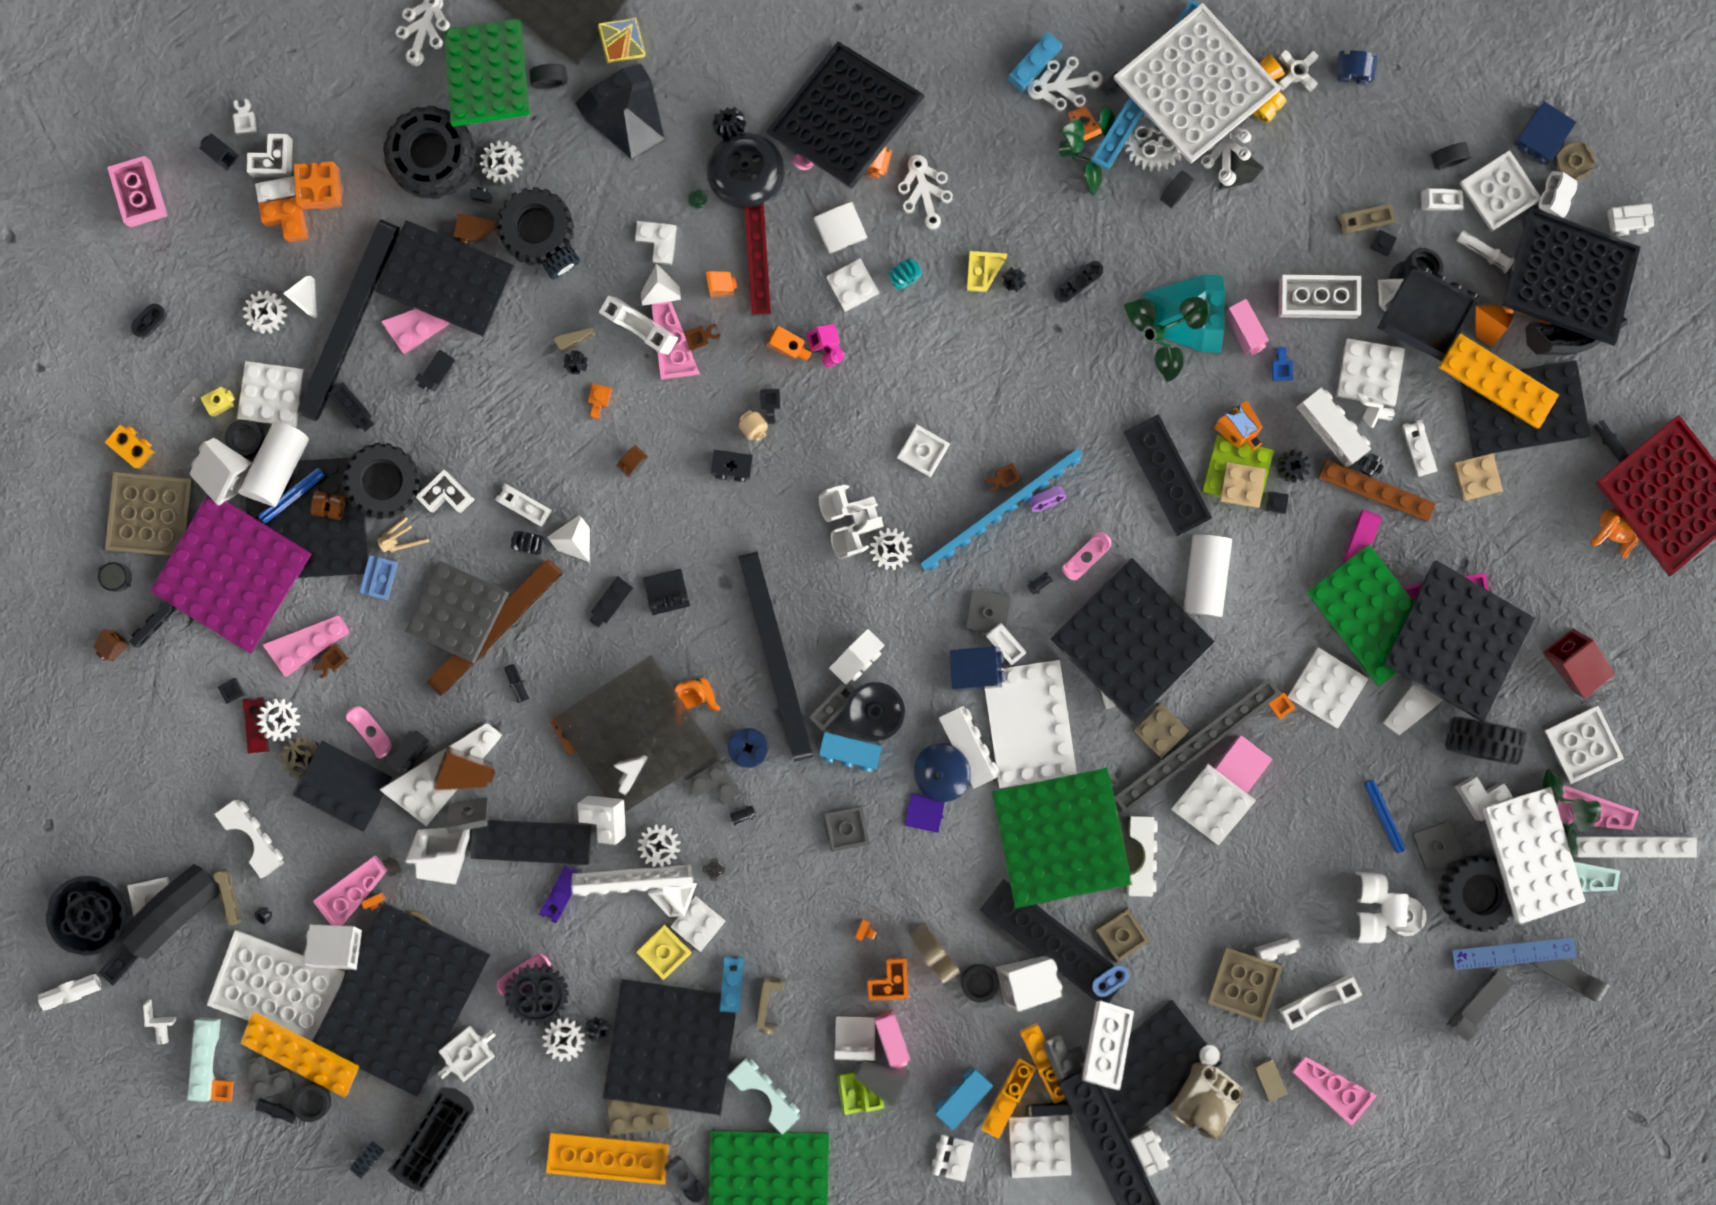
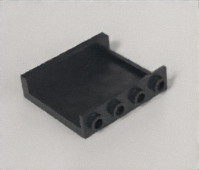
[1377,264,1483,361]

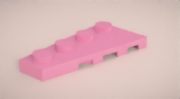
[651,301,700,380]
[381,309,450,355]
[263,615,351,677]
[1556,785,1639,830]
[313,855,388,926]
[1291,1057,1377,1126]

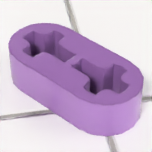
[1028,486,1066,512]

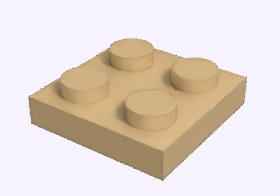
[1454,453,1503,501]
[1220,462,1266,508]

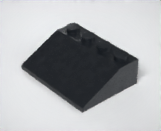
[293,740,392,832]

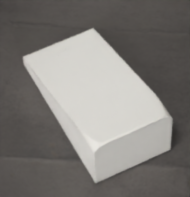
[1421,188,1463,210]

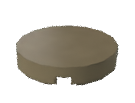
[1555,141,1595,181]

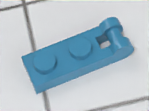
[720,955,744,1012]

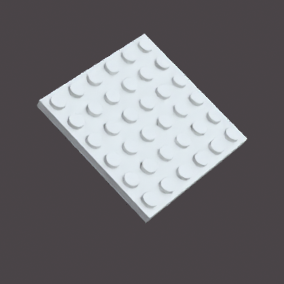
[1114,3,1281,164]

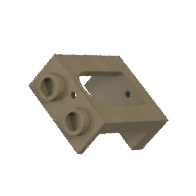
[756,977,784,1034]

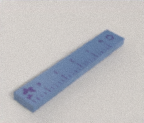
[1452,938,1577,970]

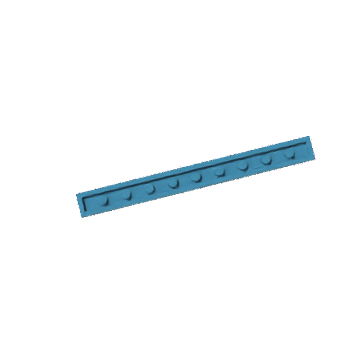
[1091,0,1201,171]
[920,448,1083,571]

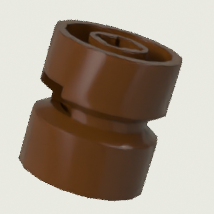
[311,490,345,520]

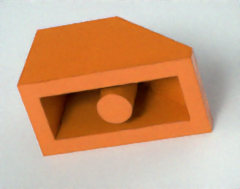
[706,271,737,298]

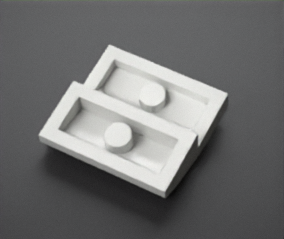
[814,202,867,254]

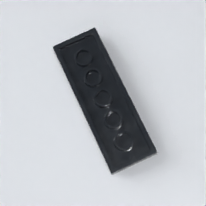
[1123,414,1212,536]
[470,820,591,865]

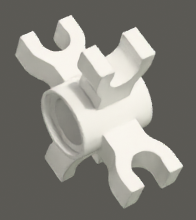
[1278,50,1319,92]

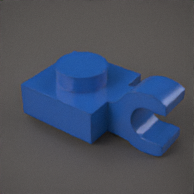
[1272,347,1293,381]

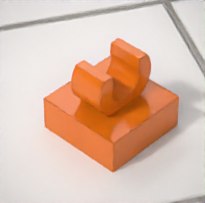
[855,918,877,941]

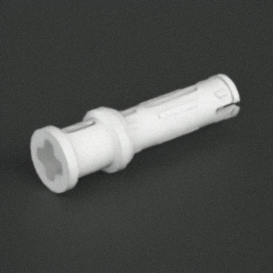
[1456,230,1515,273]

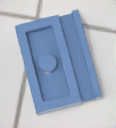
[359,555,398,600]

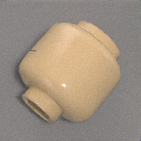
[739,411,768,441]

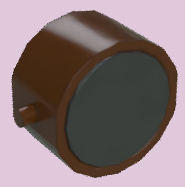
[616,445,648,478]

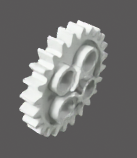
[1124,113,1182,171]

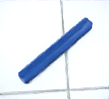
[258,468,325,523]
[1364,780,1406,853]

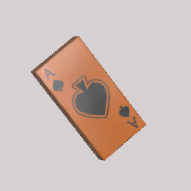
[1068,106,1101,141]

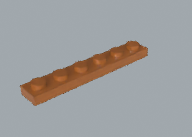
[1318,460,1436,522]

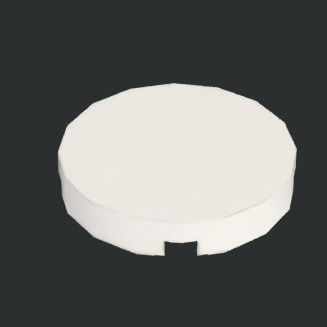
[1389,897,1426,936]

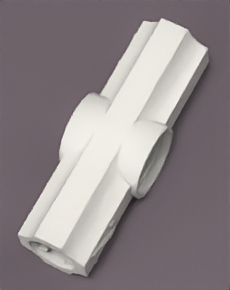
[38,974,101,1011]

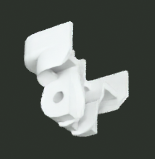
[819,485,883,559]
[1352,871,1410,943]

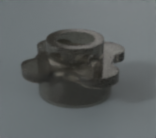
[382,857,402,877]
[702,858,726,882]

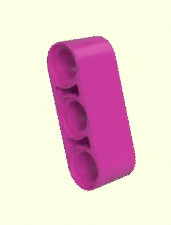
[1343,509,1382,562]

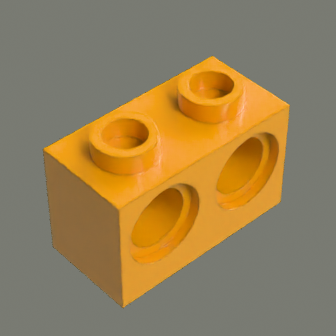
[105,425,155,469]

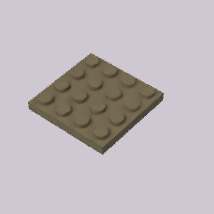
[105,472,193,556]

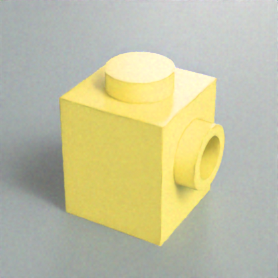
[201,387,235,417]

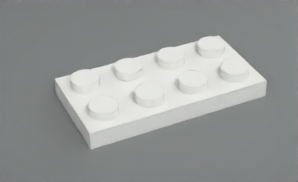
[1082,1001,1134,1090]

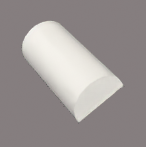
[238,422,309,508]
[1183,534,1232,617]

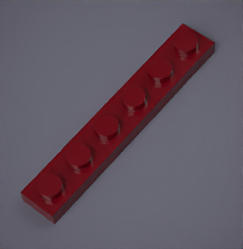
[745,204,771,316]

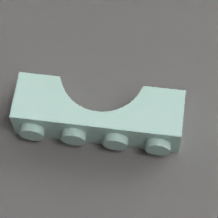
[187,1017,221,1102]
[728,1058,800,1135]

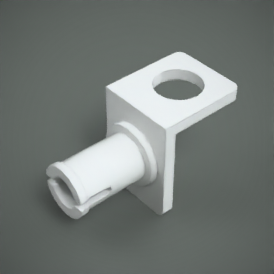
[1356,393,1394,428]
[143,999,177,1044]

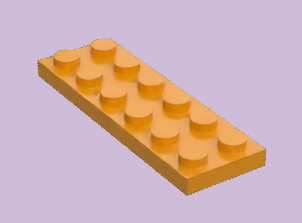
[1438,333,1559,429]
[240,1012,359,1098]
[546,1132,669,1185]

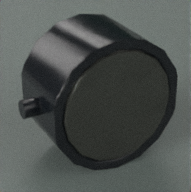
[98,562,132,592]

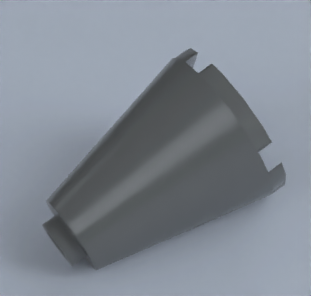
[852,1060,910,1107]

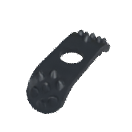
[664,1155,706,1203]

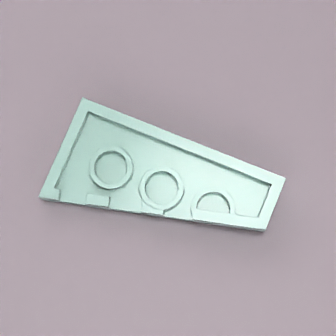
[1574,862,1620,892]

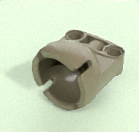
[1170,1062,1244,1141]

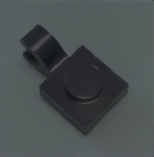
[760,389,781,424]

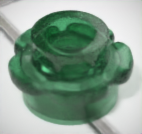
[688,190,707,209]

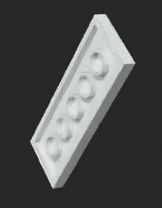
[572,865,693,896]

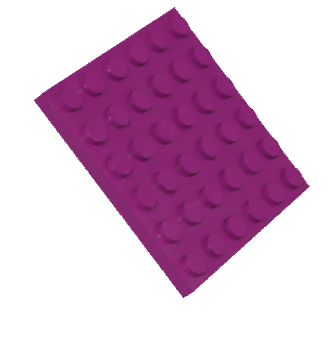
[150,494,312,654]

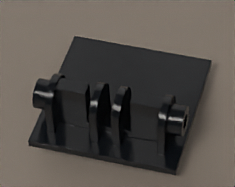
[643,568,690,616]

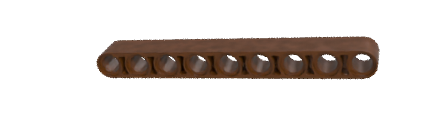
[426,558,563,697]

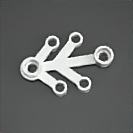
[396,0,450,66]
[1028,57,1103,111]
[1201,126,1251,186]
[898,155,953,230]

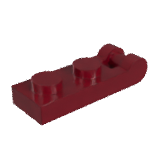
[243,697,269,754]

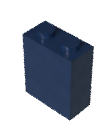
[1514,101,1576,165]
[950,646,1005,691]

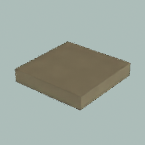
[1095,908,1150,963]

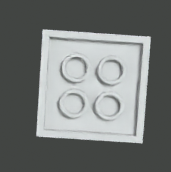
[1459,150,1541,232]
[1336,338,1405,407]
[237,361,305,428]
[1287,648,1368,729]
[1543,705,1624,784]
[1171,764,1255,845]
[1009,1115,1071,1178]

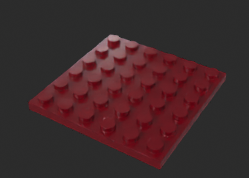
[1596,415,1716,576]

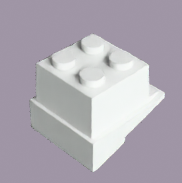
[406,827,470,884]

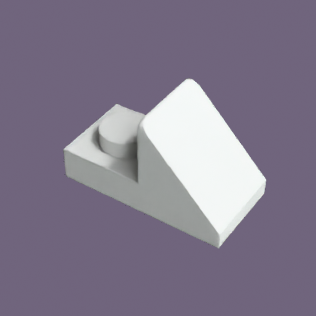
[614,755,647,795]

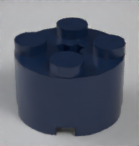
[1335,50,1378,85]
[728,728,769,768]

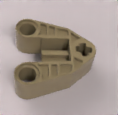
[909,922,960,984]

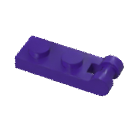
[539,865,579,923]

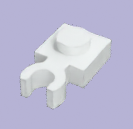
[233,99,257,135]

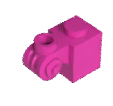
[806,324,844,367]

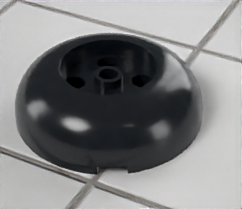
[707,133,785,209]
[46,876,127,956]

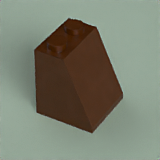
[433,746,495,791]

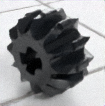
[712,106,746,139]
[1276,450,1311,483]
[511,531,544,555]

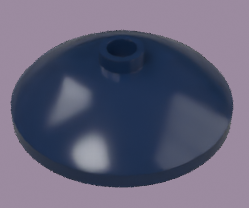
[914,743,971,802]

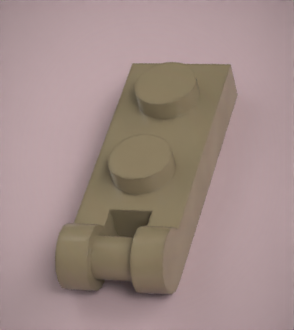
[1337,203,1396,235]
[214,870,242,926]

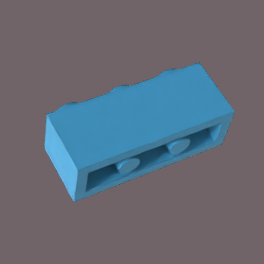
[1008,32,1063,93]
[819,732,882,772]
[935,1067,993,1130]

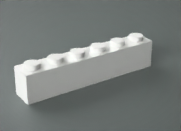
[1572,836,1697,857]

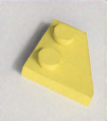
[967,251,1007,292]

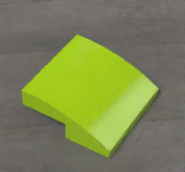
[837,1072,884,1115]

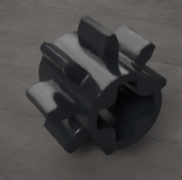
[1002,267,1026,293]
[563,351,588,375]
[1358,453,1384,477]
[584,1016,609,1043]

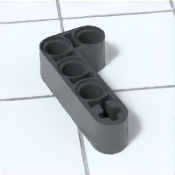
[1529,959,1611,1004]
[1447,968,1513,1041]

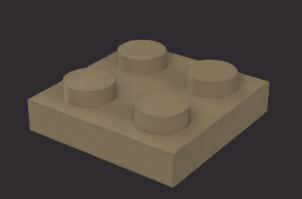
[1133,703,1189,759]

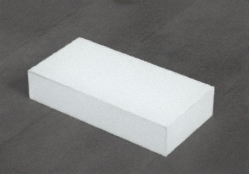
[986,623,1026,665]

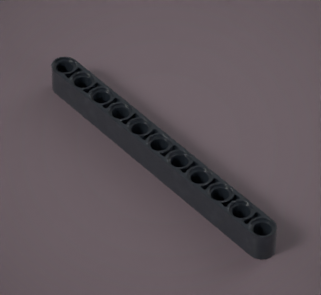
[297,219,400,421]
[738,551,813,762]

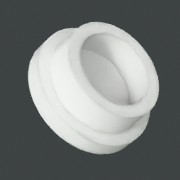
[1199,1045,1220,1065]

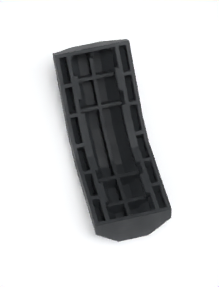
[1525,316,1628,356]
[121,864,220,960]
[388,1087,475,1193]

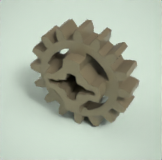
[280,737,318,780]

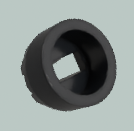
[254,907,272,925]

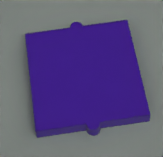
[905,794,945,833]

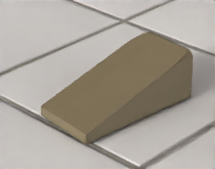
[553,328,596,353]
[1253,1057,1287,1102]

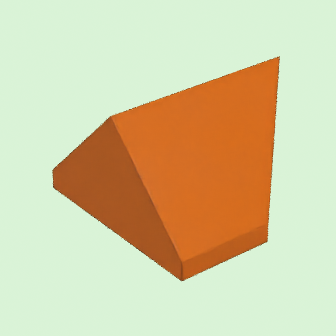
[1475,305,1514,348]

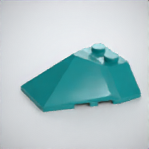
[1144,275,1225,353]

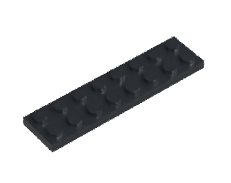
[980,879,1122,1003]
[1057,1068,1160,1205]

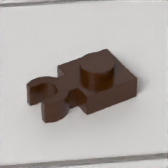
[684,324,721,352]
[984,463,1021,493]
[313,644,349,678]

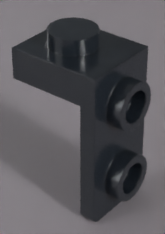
[415,350,455,392]

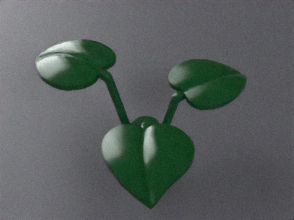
[1058,107,1116,196]
[1124,296,1209,382]
[1543,769,1602,855]

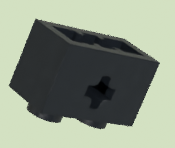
[199,133,239,171]
[711,450,754,483]

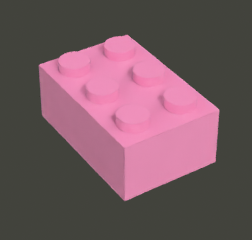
[107,156,168,227]

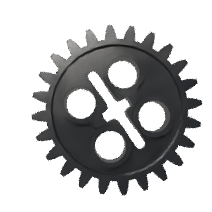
[504,963,569,1026]

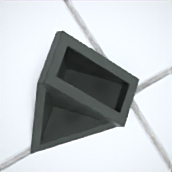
[1219,150,1264,190]

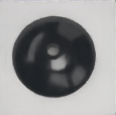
[846,682,905,741]

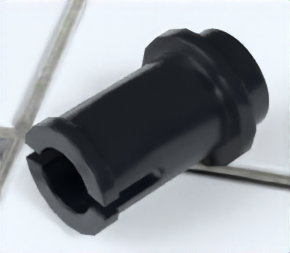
[1027,571,1053,595]
[730,805,756,826]

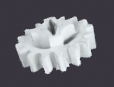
[480,141,523,184]
[243,291,287,334]
[870,528,912,571]
[256,699,300,741]
[638,824,681,867]
[542,1018,586,1062]

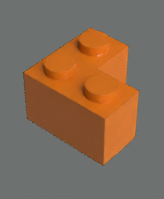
[258,197,308,243]
[868,957,908,1001]

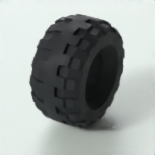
[383,106,476,199]

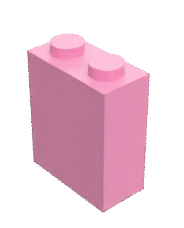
[1225,299,1269,355]
[1214,735,1273,793]
[875,1010,910,1068]

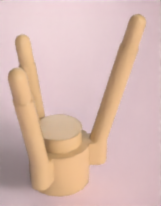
[377,517,429,553]

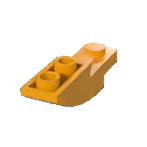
[1020,1023,1065,1104]
[980,1058,1036,1139]

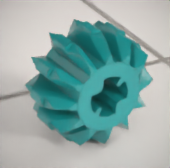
[888,259,922,289]

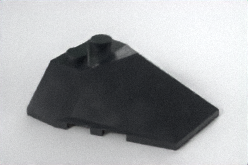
[575,64,665,159]

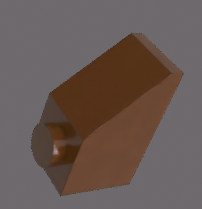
[454,214,498,245]
[93,629,129,661]

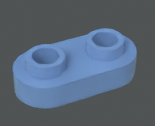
[1092,965,1129,997]

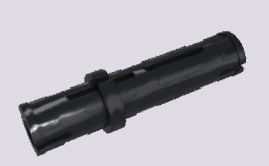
[1593,419,1628,463]

